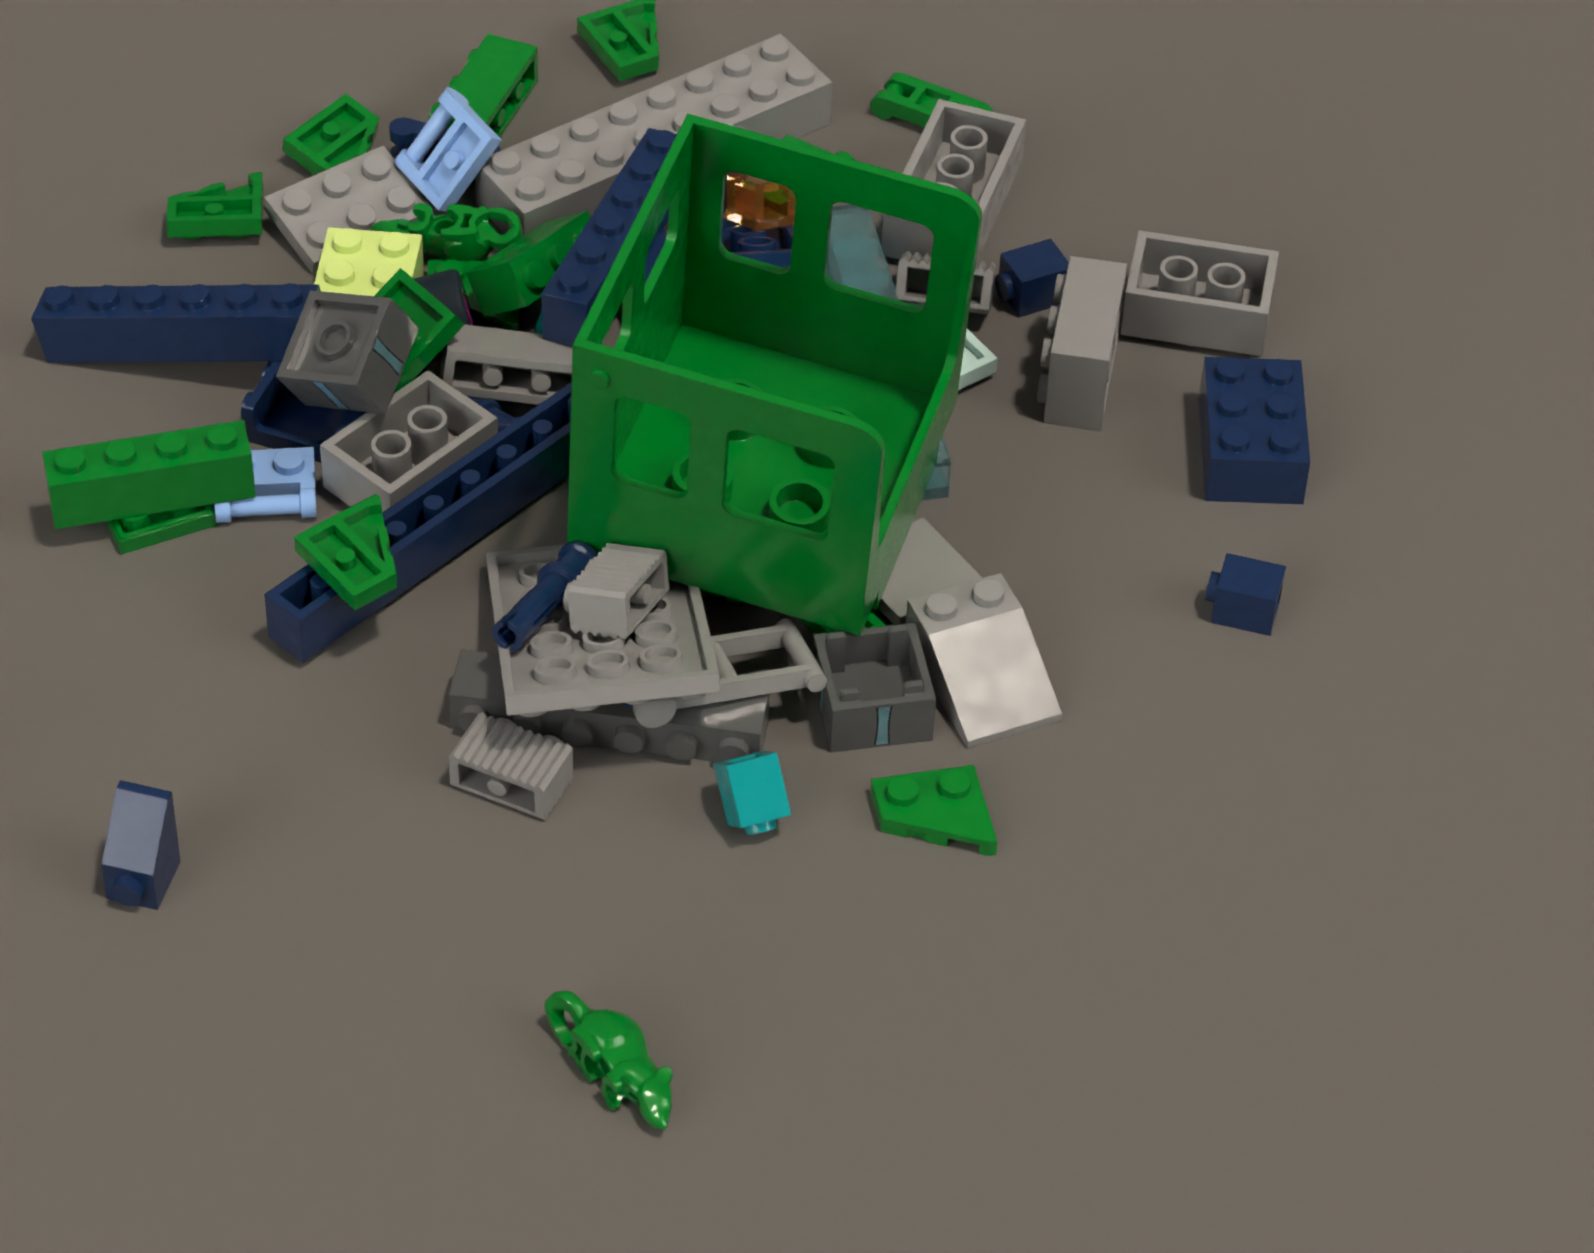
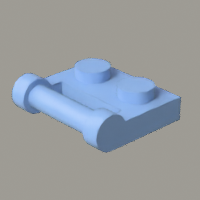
[394,87,502,212]
[215,447,317,523]

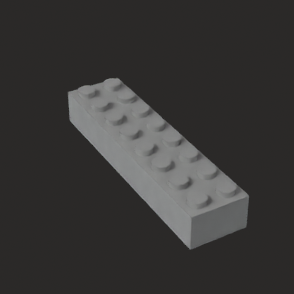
[475,34,832,237]

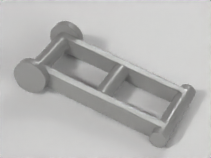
[633,618,827,728]

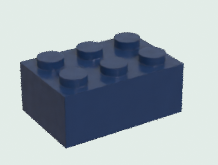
[1199,357,1310,505]

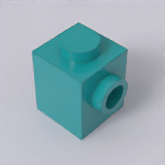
[713,751,791,835]

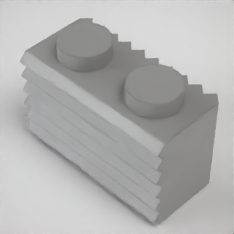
[894,251,996,314]
[563,543,669,640]
[449,712,573,820]

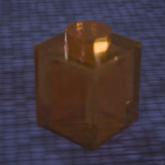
[727,172,796,230]

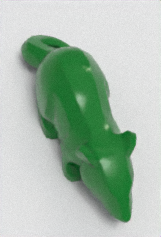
[370,203,522,261]
[544,990,673,1129]

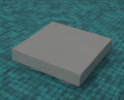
[878,517,982,625]

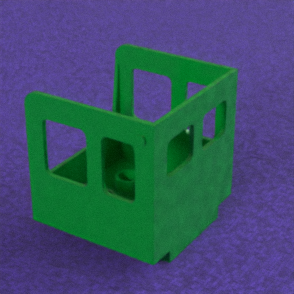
[567,113,982,636]

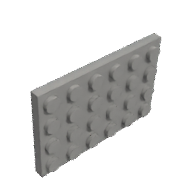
[486,544,721,717]

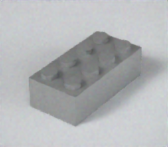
[881,99,1026,262]

